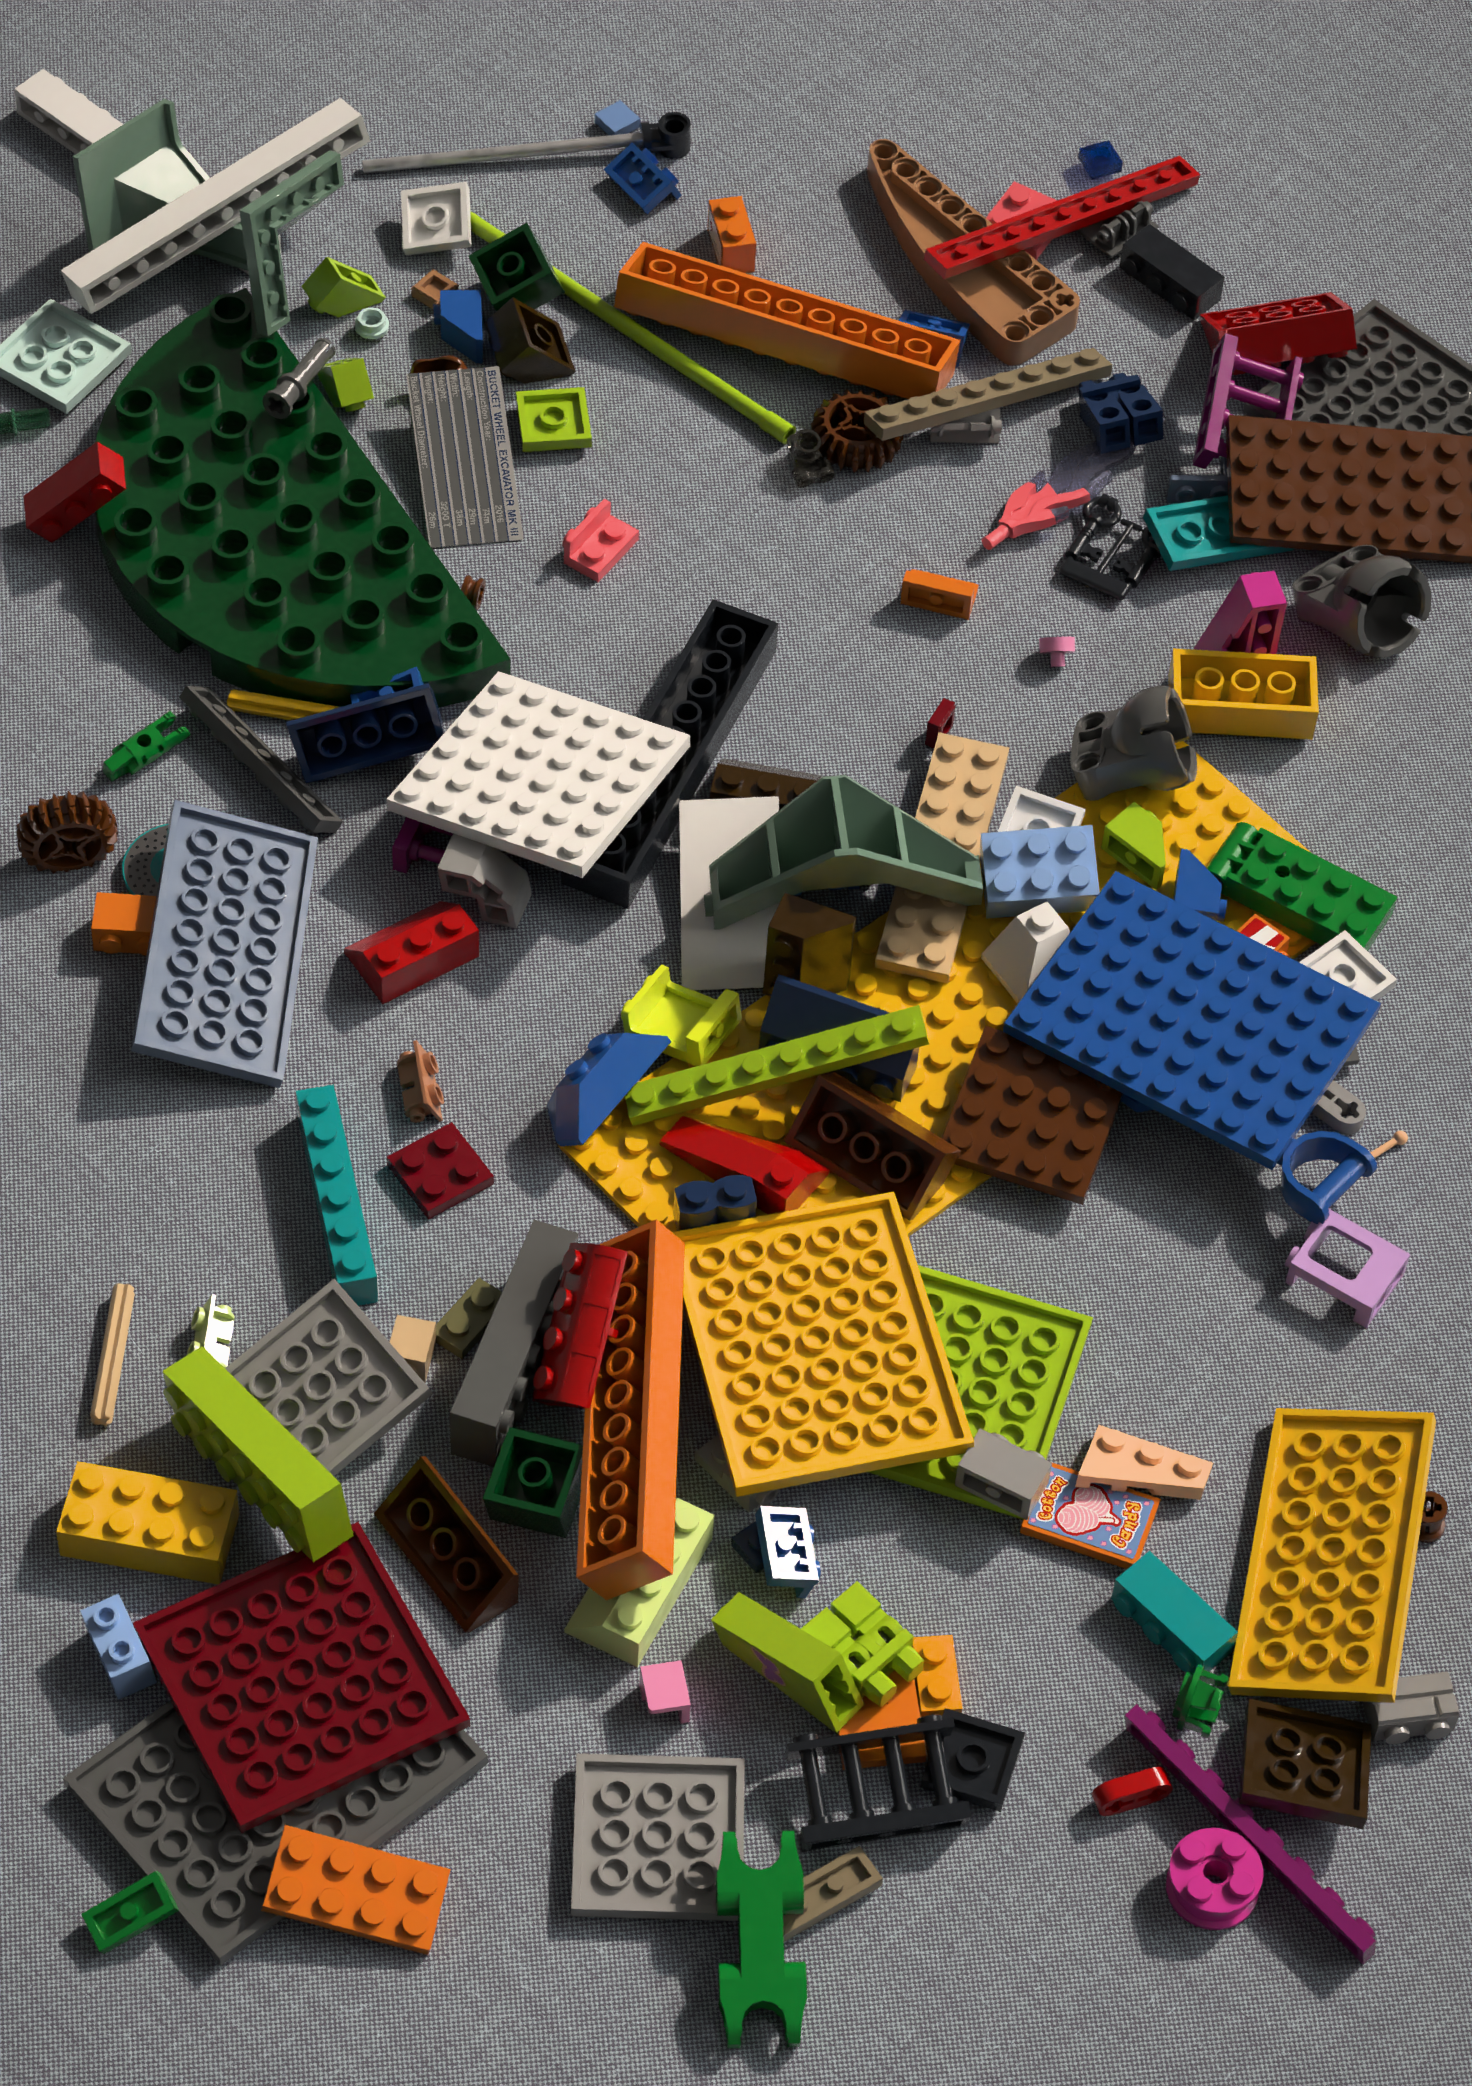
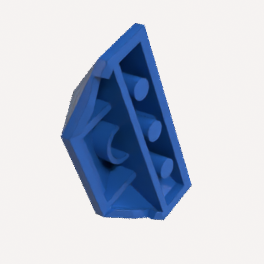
[547,1033,671,1146]

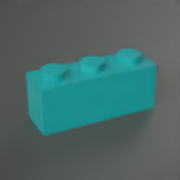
[1111,1550,1238,1674]

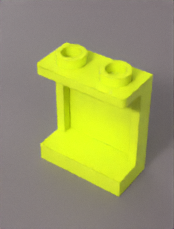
[621,965,742,1066]

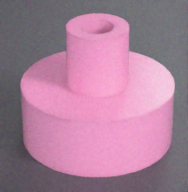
[1039,637,1075,667]

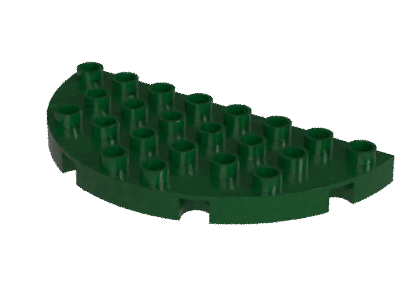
[95,288,511,708]

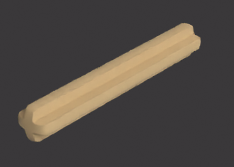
[90,1283,135,1426]

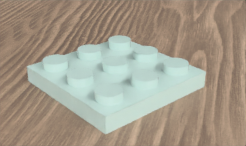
[0,299,132,414]

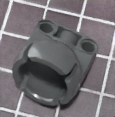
[1292,545,1431,658]
[1070,686,1197,801]

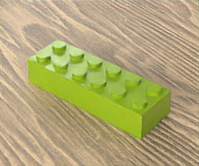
[162,1346,354,1562]

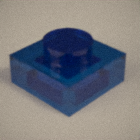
[1078,140,1123,179]

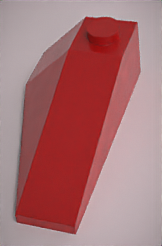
[659,1116,830,1215]

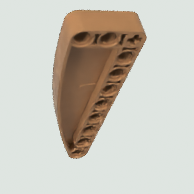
[867,139,1080,366]

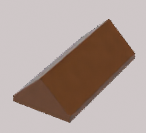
[374,1456,519,1633]

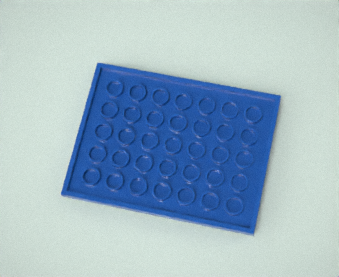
[1003,871,1381,1170]

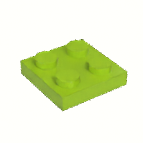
[516,387,592,452]

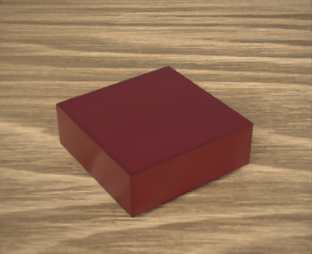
[925,698,956,748]

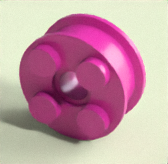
[1166,1828,1263,1930]

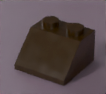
[484,297,576,384]

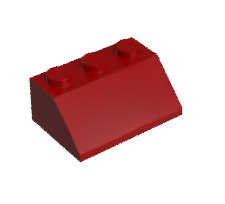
[344,901,479,1004]

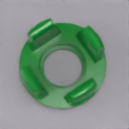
[1172,1664,1229,1738]

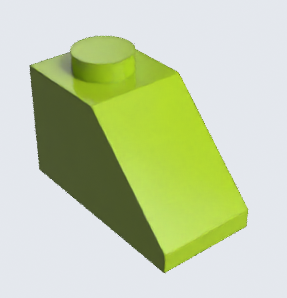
[302,257,386,317]
[317,358,374,412]
[1101,802,1166,890]

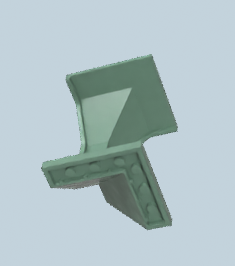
[73,99,344,337]

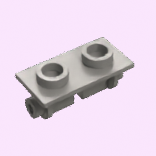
[930,409,1002,443]

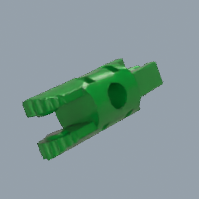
[102,711,191,782]

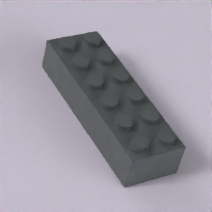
[450,1220,579,1467]

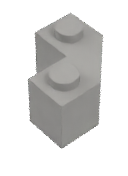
[437,833,532,929]

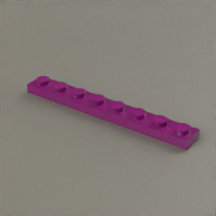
[1125,1704,1376,1965]

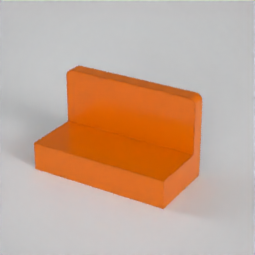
[900,569,979,620]

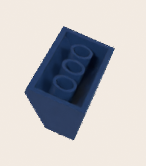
[286,683,445,784]
[759,974,919,1102]

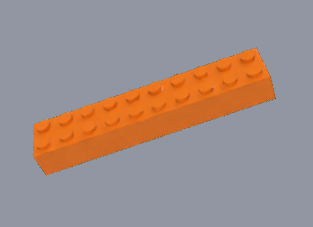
[614,242,960,399]
[576,1219,685,1600]

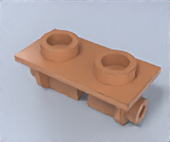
[397,1040,444,1123]

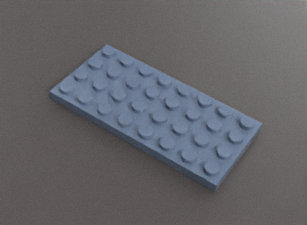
[131,800,318,1088]

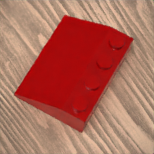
[1200,292,1357,375]

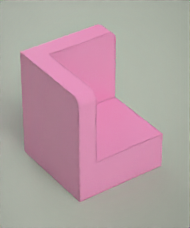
[639,1660,691,1724]

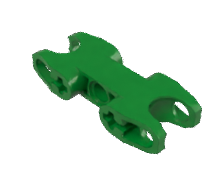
[716,1831,807,2049]

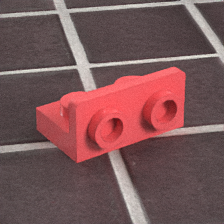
[562,499,639,582]

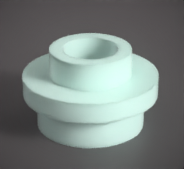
[355,307,389,339]

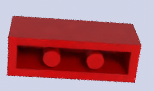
[24,441,126,543]

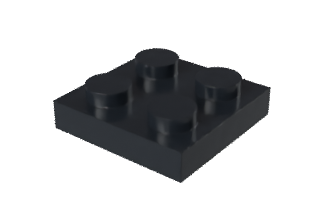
[920,1708,1025,1812]

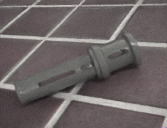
[262,338,336,419]

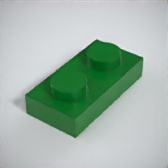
[81,1870,180,1954]

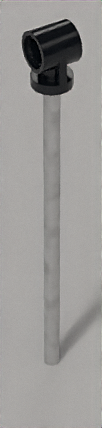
[362,112,691,174]

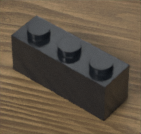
[1119,224,1225,320]

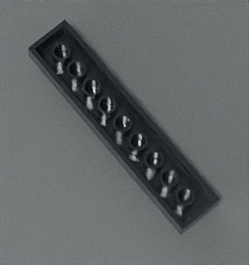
[561,599,778,909]

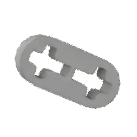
[1311,1080,1366,1135]

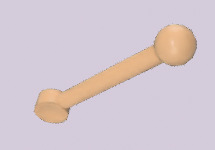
[1370,1130,1408,1158]

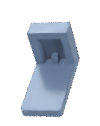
[1166,456,1228,503]

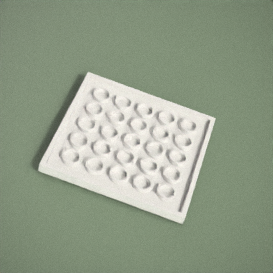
[386,671,690,878]

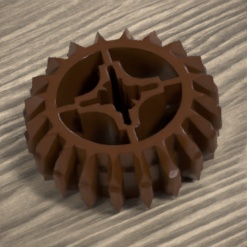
[811,389,904,473]
[16,791,118,874]

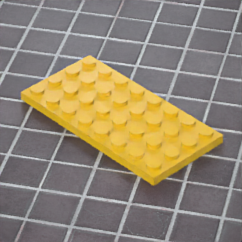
[1228,1408,1436,1703]

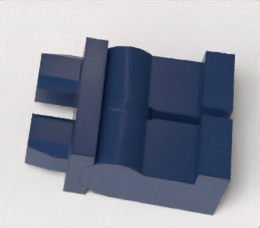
[1079,372,1164,454]

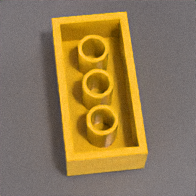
[1168,648,1319,740]
[56,1461,239,1584]

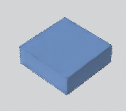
[594,100,641,135]

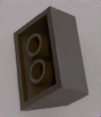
[710,758,826,810]
[763,893,856,996]

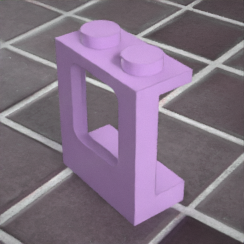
[1285,1209,1410,1328]

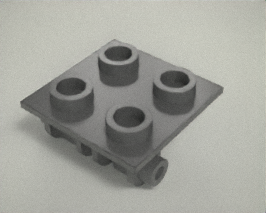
[1076,201,1159,259]

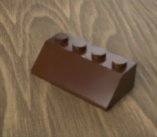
[784,1072,961,1221]

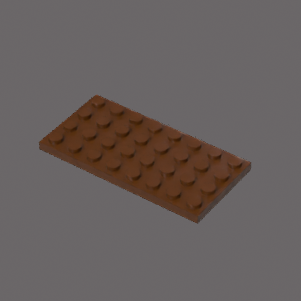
[1225,415,1472,564]

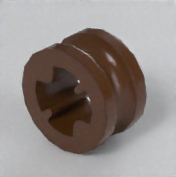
[461,575,486,610]

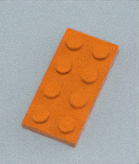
[261,1825,451,1955]

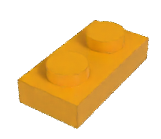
[912,1635,962,1717]

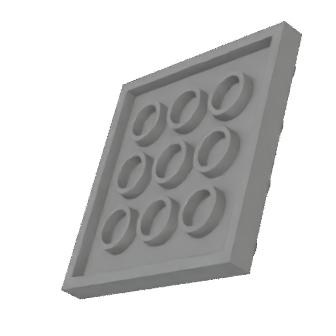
[225,1279,433,1476]
[571,1753,745,1921]

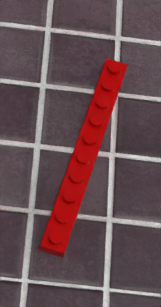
[923,155,1201,279]

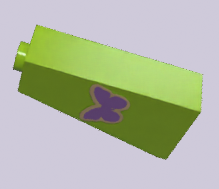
[711,1592,865,1733]

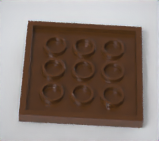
[942,1026,1124,1205]

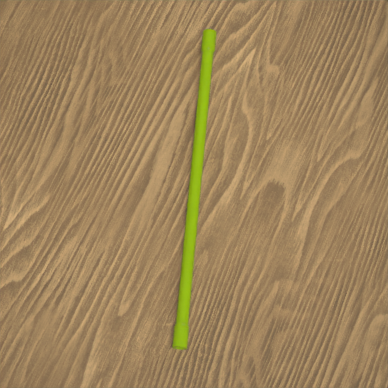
[470,210,796,444]

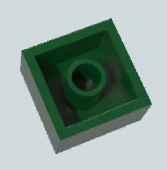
[468,222,565,311]
[483,1427,583,1538]

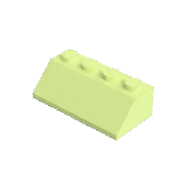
[564,1498,714,1667]

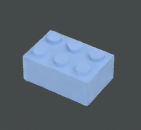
[979,825,1100,919]

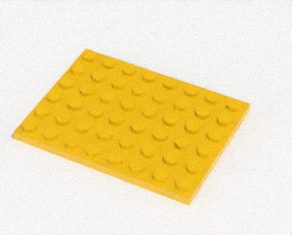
[672,1192,974,1497]

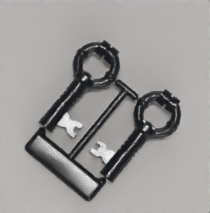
[1059,494,1161,600]

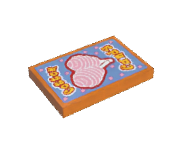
[1020,1462,1161,1569]

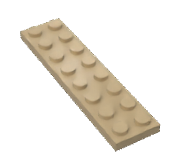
[875,733,1010,984]

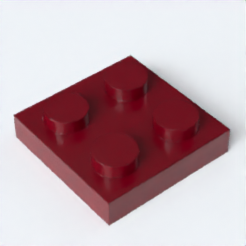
[387,1122,494,1220]

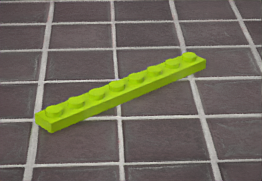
[625,1005,929,1126]

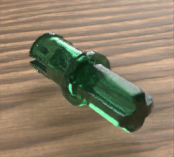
[0,408,51,436]

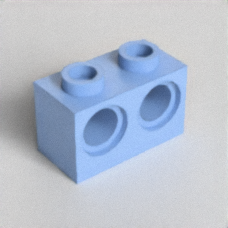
[80,1593,157,1700]

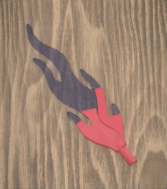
[982,415,1166,550]

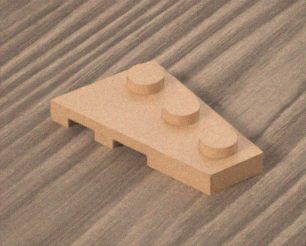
[1075,1425,1213,1500]

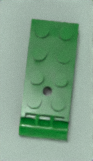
[1206,822,1398,951]

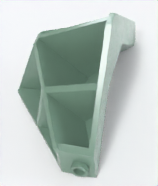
[704,775,983,930]

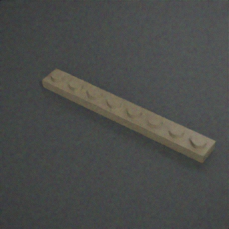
[864,348,1113,441]

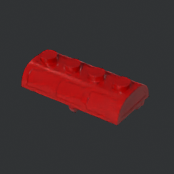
[532,1243,628,1409]

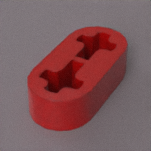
[1091,1767,1173,1816]

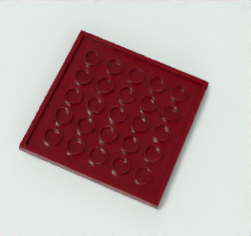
[132,1522,470,1833]

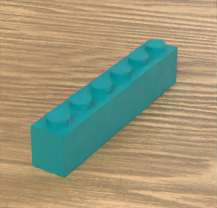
[296,1084,378,1306]

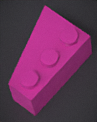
[1193,570,1287,654]

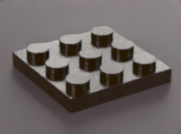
[1239,1699,1371,1829]

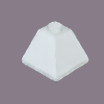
[981,901,1070,1004]

